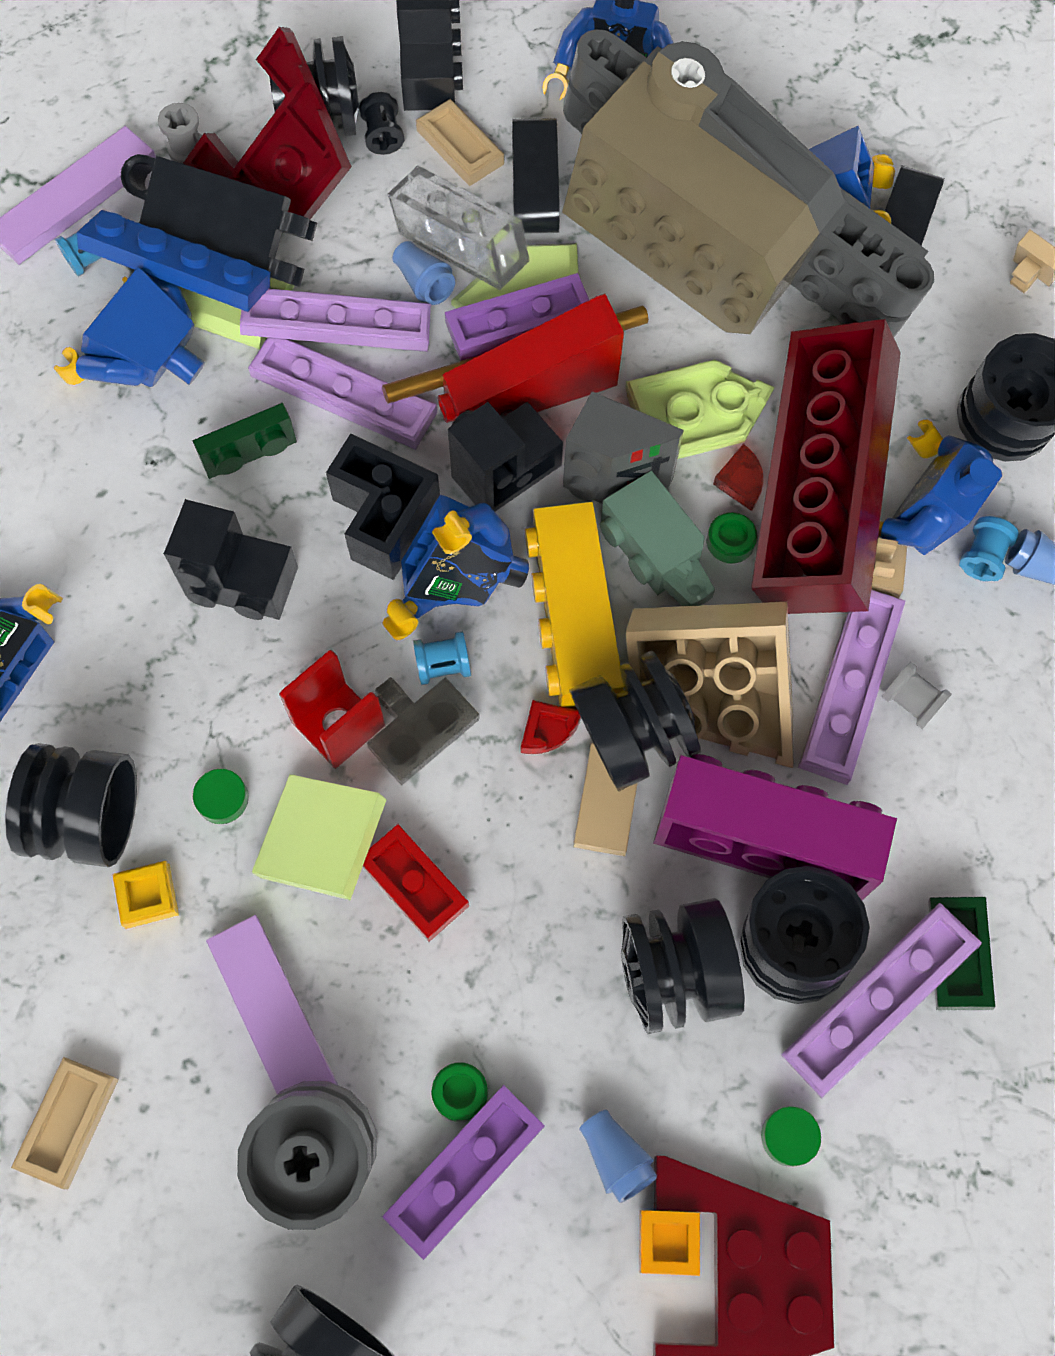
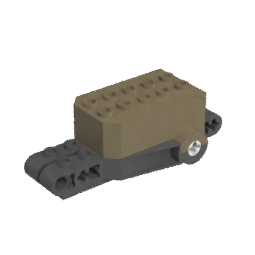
[562,29,934,337]

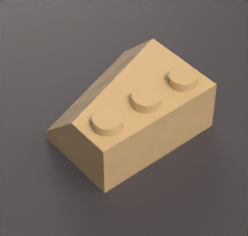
[626,602,794,768]

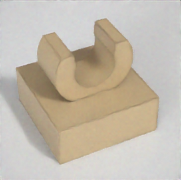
[1010,230,1055,293]
[872,538,907,598]

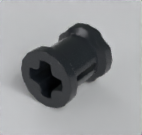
[359,92,405,155]

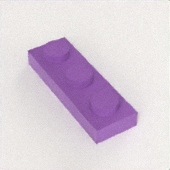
[445,273,589,361]
[382,1085,545,1260]

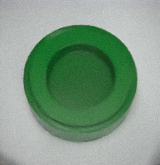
[706,512,757,564]
[193,769,249,824]
[431,1062,488,1122]
[761,1106,821,1167]

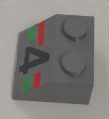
[563,391,684,504]

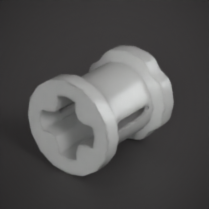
[158,103,202,164]
[881,662,952,729]

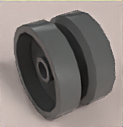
[237,1081,377,1230]

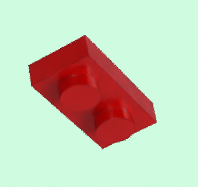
[363,824,469,942]

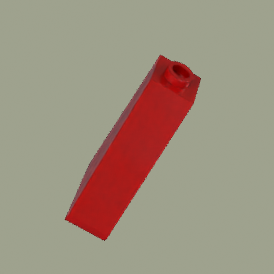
[438,293,624,423]

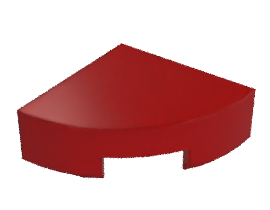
[521,700,581,754]

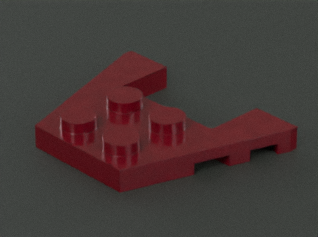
[183,27,352,219]
[653,1156,834,1356]

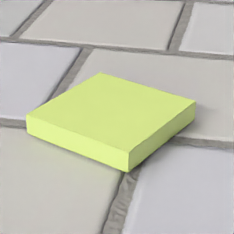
[252,774,387,900]

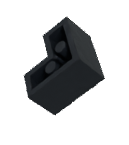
[396,0,463,111]
[448,402,563,512]
[326,433,440,580]
[163,499,298,620]

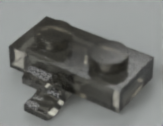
[367,677,480,786]

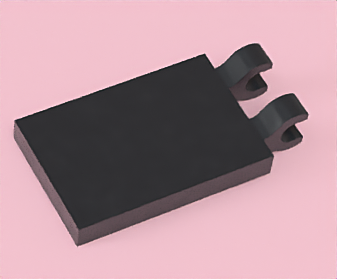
[139,156,317,287]

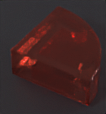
[713,444,763,511]

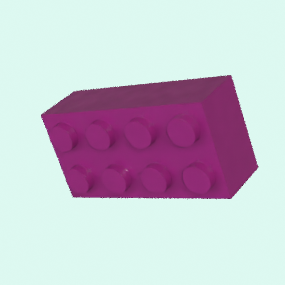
[653,754,897,900]

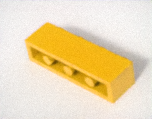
[525,502,624,710]

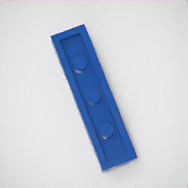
[77,210,270,312]

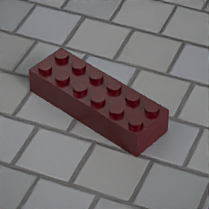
[751,319,901,614]

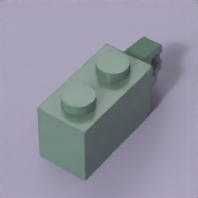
[599,470,715,606]

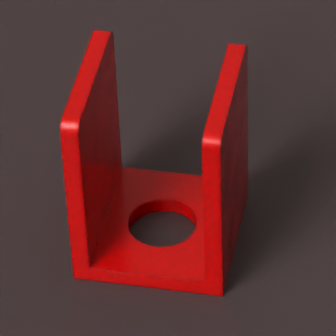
[279,650,385,769]

